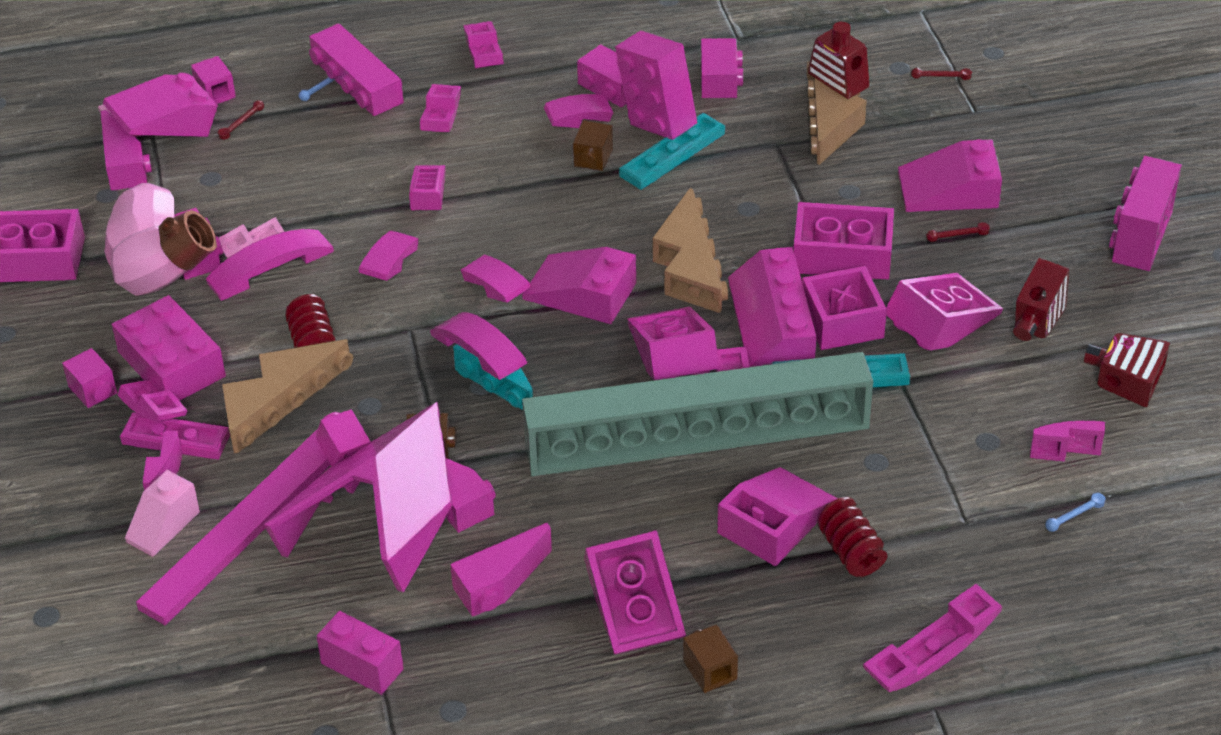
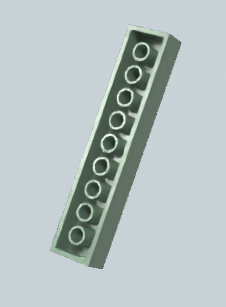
[522,352,873,477]

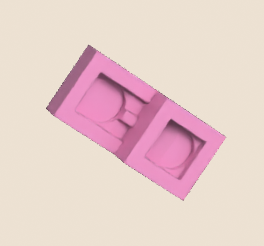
[219,217,284,259]

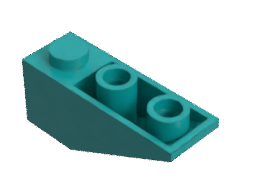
[453,344,533,410]

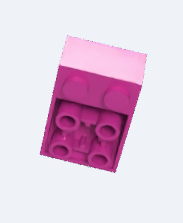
[718,467,838,566]

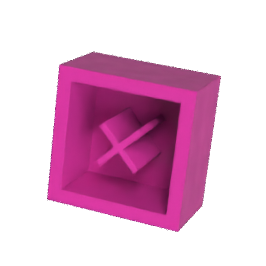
[802,266,887,350]

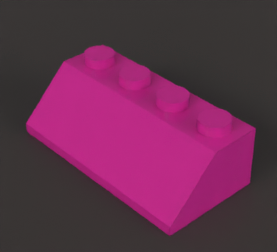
[728,247,816,367]

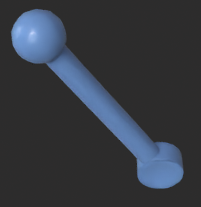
[299,77,335,101]
[1045,493,1105,532]

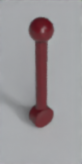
[911,68,972,80]
[218,100,264,140]
[926,222,990,242]

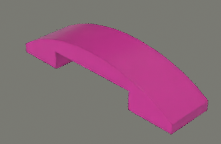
[206,229,334,301]
[430,312,527,380]
[863,584,1002,692]

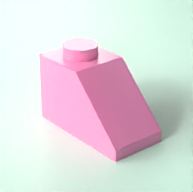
[125,470,200,557]

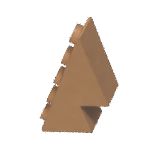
[807,62,867,165]
[653,188,728,313]
[222,339,353,453]

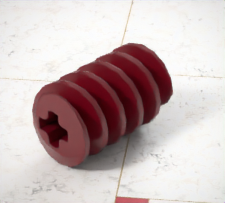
[285,294,336,348]
[818,496,888,577]

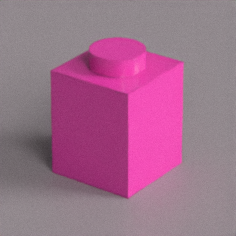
[191,56,236,104]
[62,348,117,408]
[316,409,371,466]

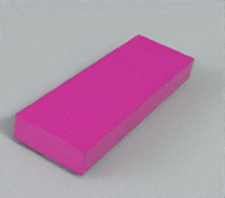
[120,412,230,460]

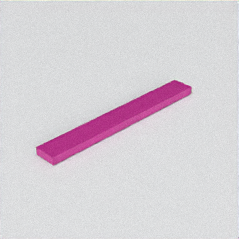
[136,429,331,626]

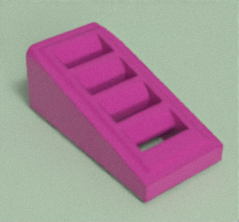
[409,165,446,210]

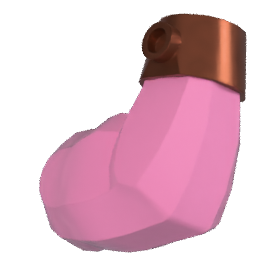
[104,183,217,296]

